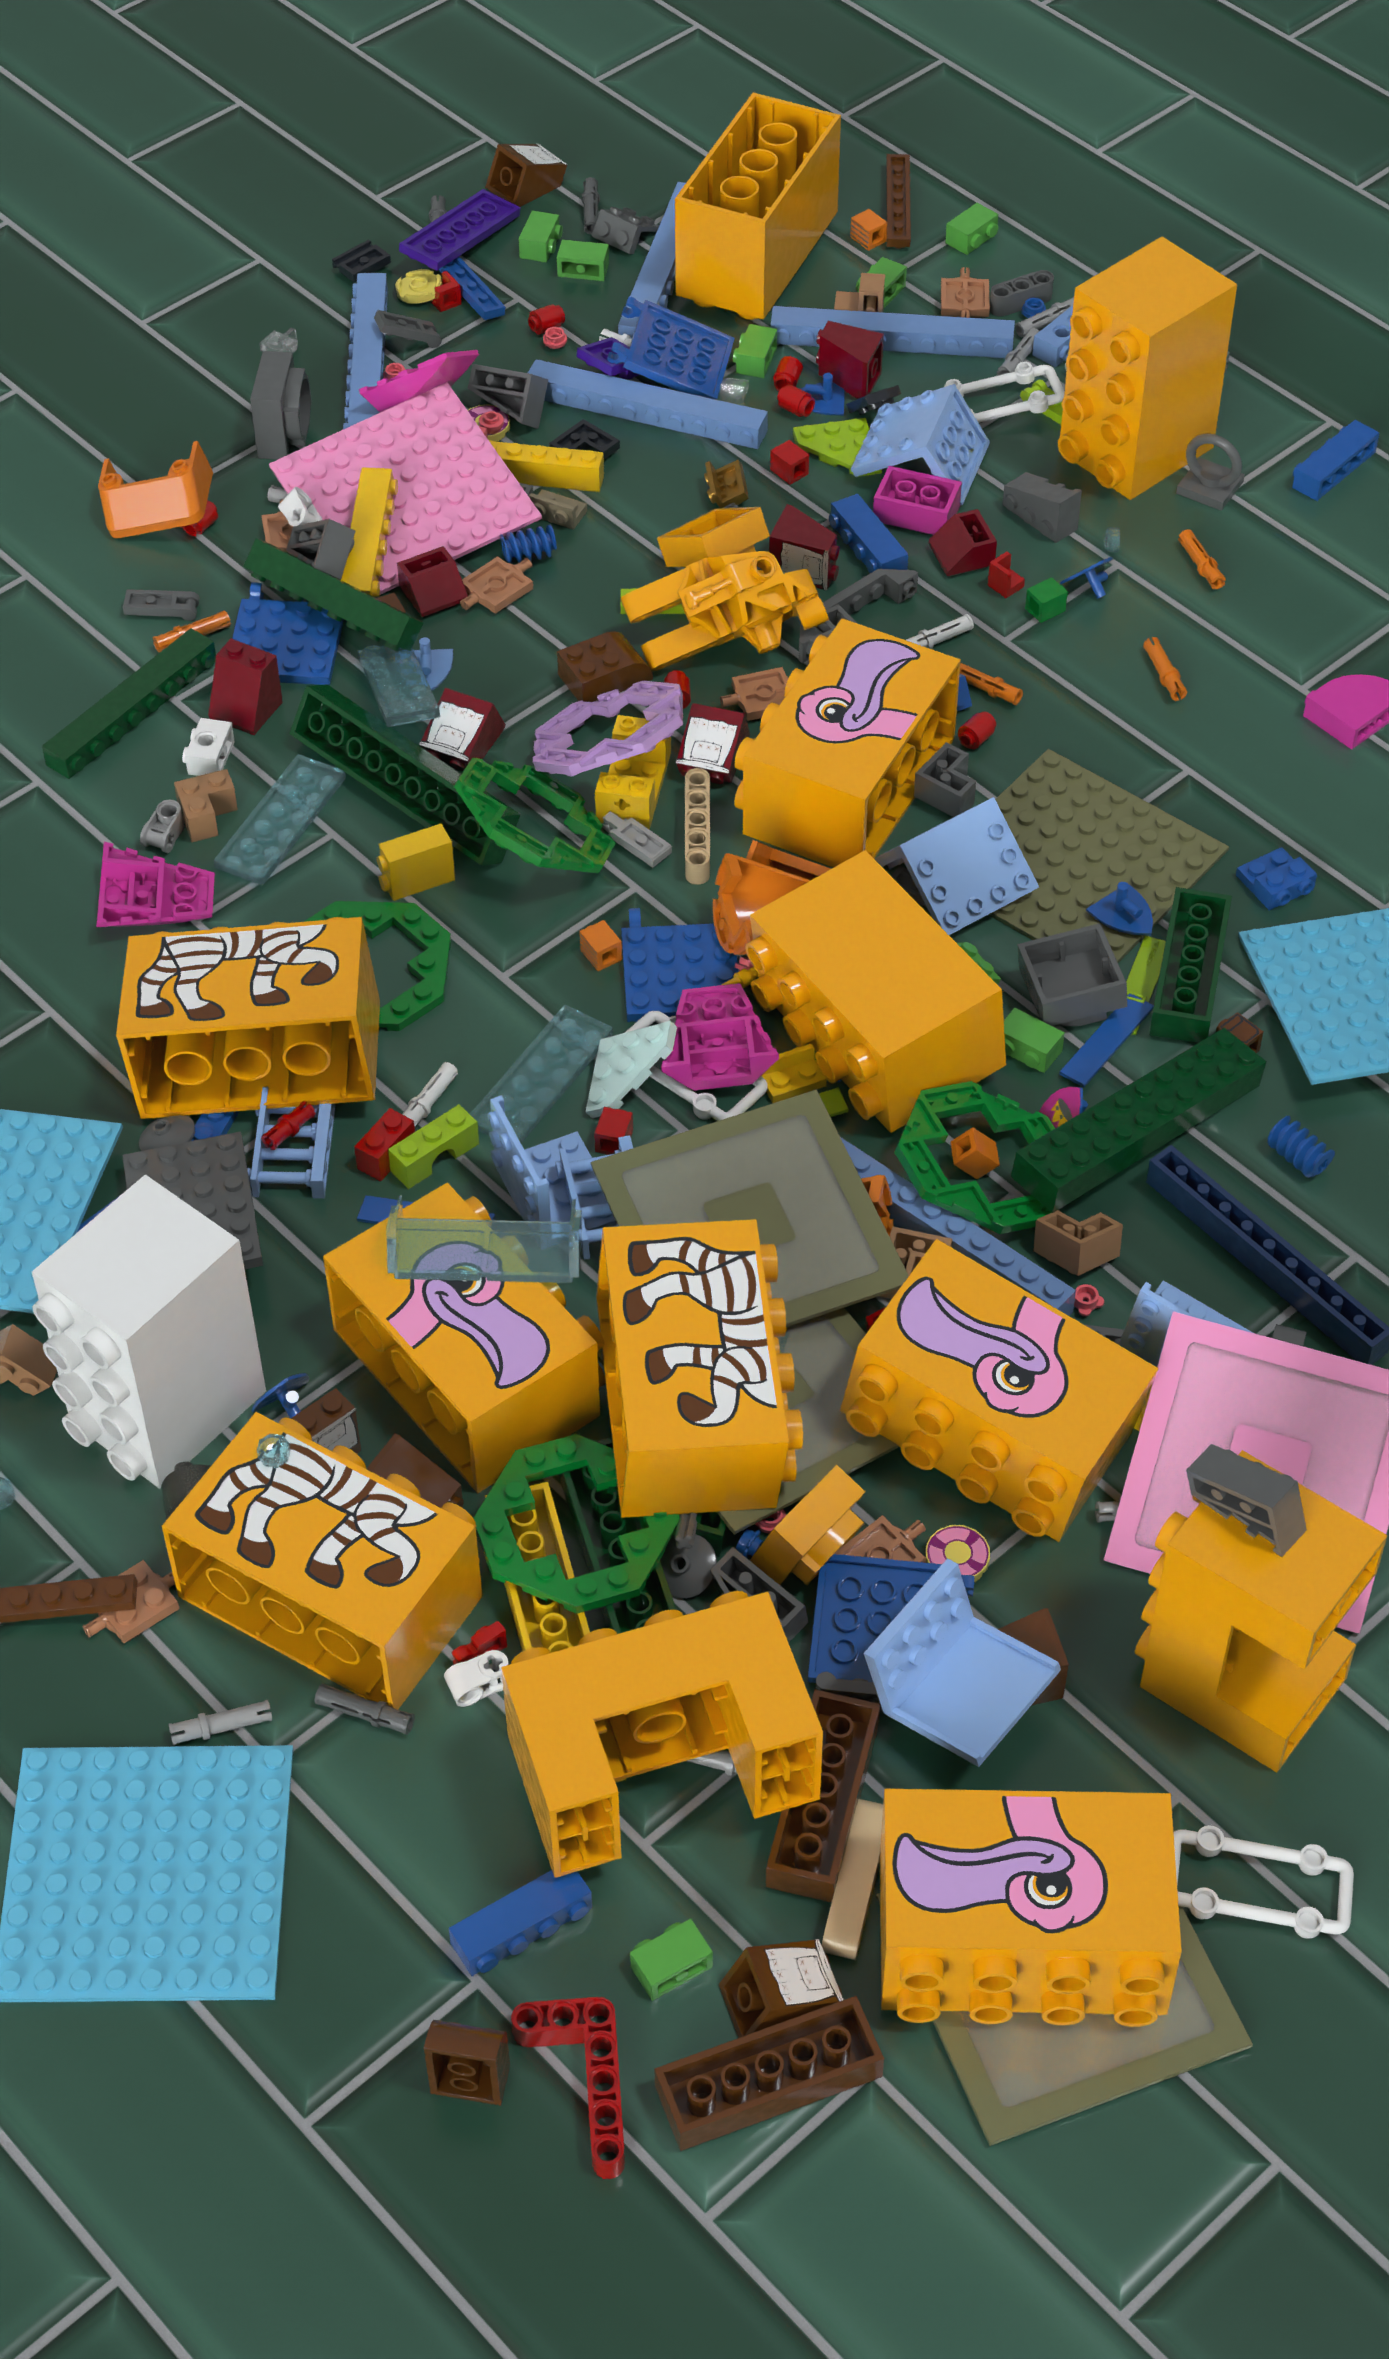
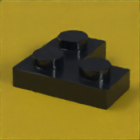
[846,385,901,415]
[549,419,620,459]

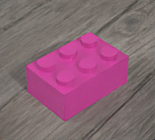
[873,466,962,535]

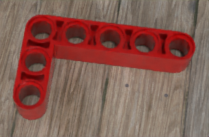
[511,1997,625,2179]

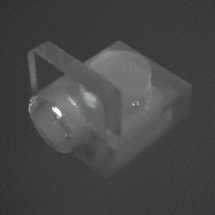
[259,328,298,353]
[719,378,749,406]

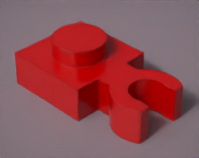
[451,1621,507,1665]

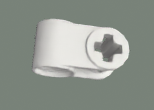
[278,487,322,527]
[444,1650,509,1707]

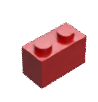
[354,1108,415,1181]

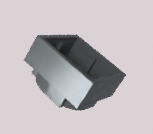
[250,351,312,460]
[1017,923,1127,1026]

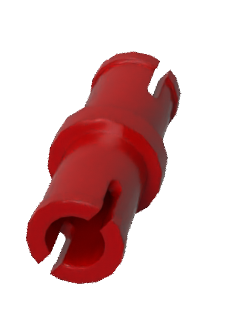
[261,1101,316,1150]

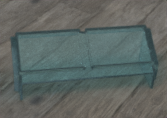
[386,1195,582,1283]

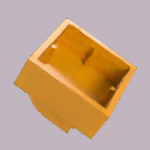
[657,507,770,567]
[750,1465,865,1585]

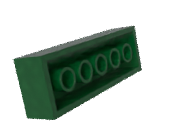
[1149,887,1232,1043]

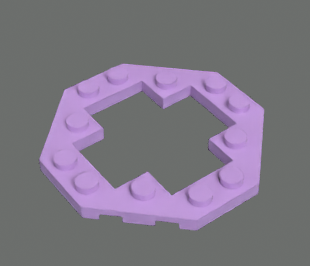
[533,681,683,776]

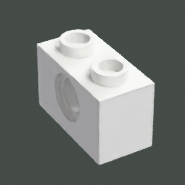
[182,718,235,776]

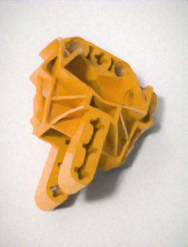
[620,551,829,672]

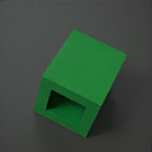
[1025,577,1068,623]

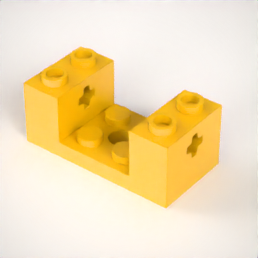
[595,715,671,829]

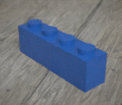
[1292,420,1379,501]
[829,494,908,573]
[449,1870,592,1977]

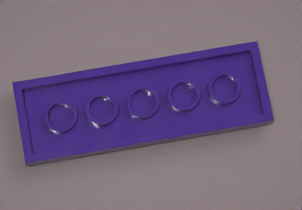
[399,189,521,270]

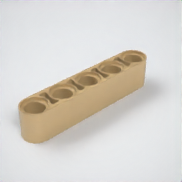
[685,768,710,885]
[822,1799,883,1960]

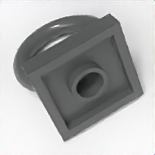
[1176,433,1245,511]

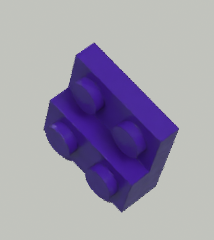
[576,337,640,380]

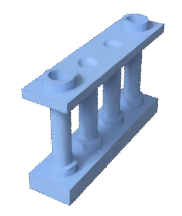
[248,1087,336,1199]
[555,1135,633,1259]

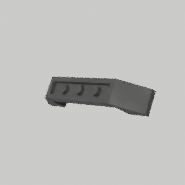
[799,569,918,663]

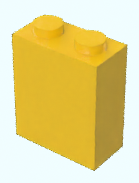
[377,824,455,901]

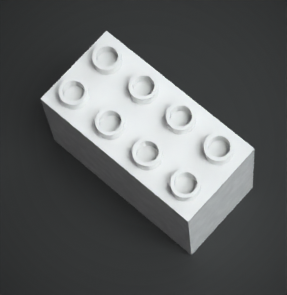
[32,1175,266,1489]

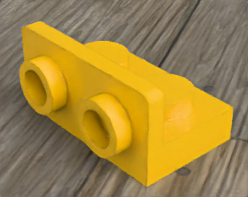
[761,1044,827,1103]

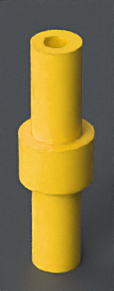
[719,966,758,988]

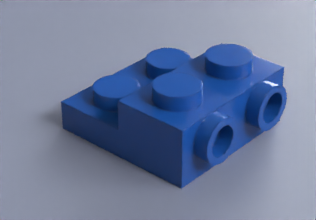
[1236,847,1317,910]

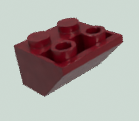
[928,509,997,576]
[397,546,468,617]

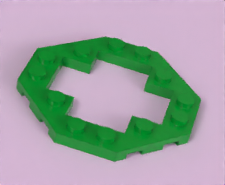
[454,758,616,873]
[304,901,451,1031]
[894,1081,1055,1234]
[473,1434,680,1614]

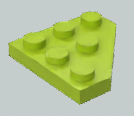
[793,418,882,477]

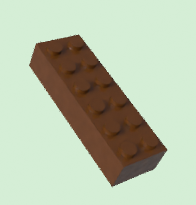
[766,1690,881,1903]
[654,1996,884,2151]

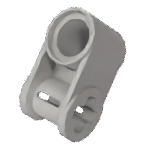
[140,799,185,853]

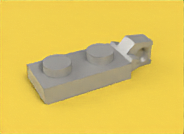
[603,811,672,868]

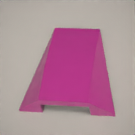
[359,350,479,413]
[97,841,215,927]
[661,983,779,1091]

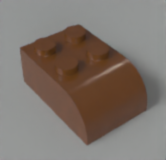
[557,631,653,702]
[424,2020,510,2106]

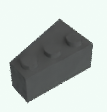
[468,364,548,429]
[1003,472,1082,543]
[286,519,355,579]
[1186,1444,1307,1557]
[710,1547,808,1643]

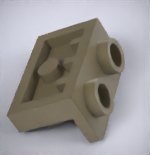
[528,489,587,530]

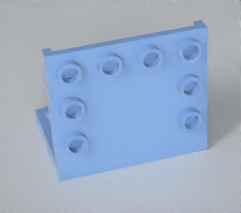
[851,384,990,505]
[874,797,1039,935]
[488,1095,615,1254]
[1119,1280,1253,1367]
[864,1558,1061,1767]

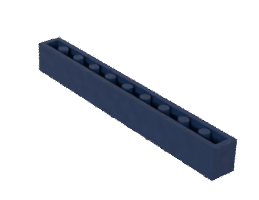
[1146,1145,1389,1365]

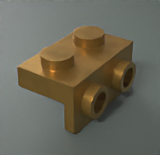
[704,460,749,509]

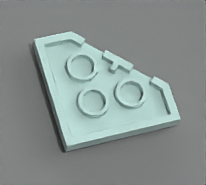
[585,1021,677,1118]

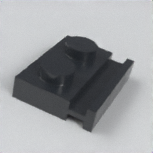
[332,240,391,282]

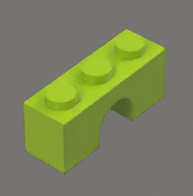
[388,1104,479,1189]

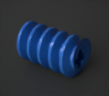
[500,524,557,564]
[1267,1116,1335,1178]

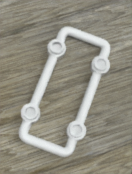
[944,362,1065,423]
[625,1011,768,1121]
[1173,1825,1354,1939]

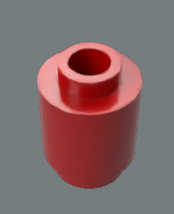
[528,304,565,335]
[773,356,803,391]
[777,384,815,417]
[182,500,218,536]
[663,670,691,709]
[958,711,996,749]

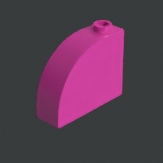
[1303,674,1389,750]

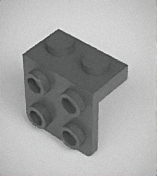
[592,206,659,254]

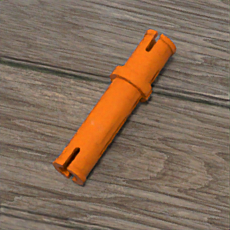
[1178,529,1226,590]
[152,610,231,653]
[1143,637,1187,701]
[960,663,1023,705]

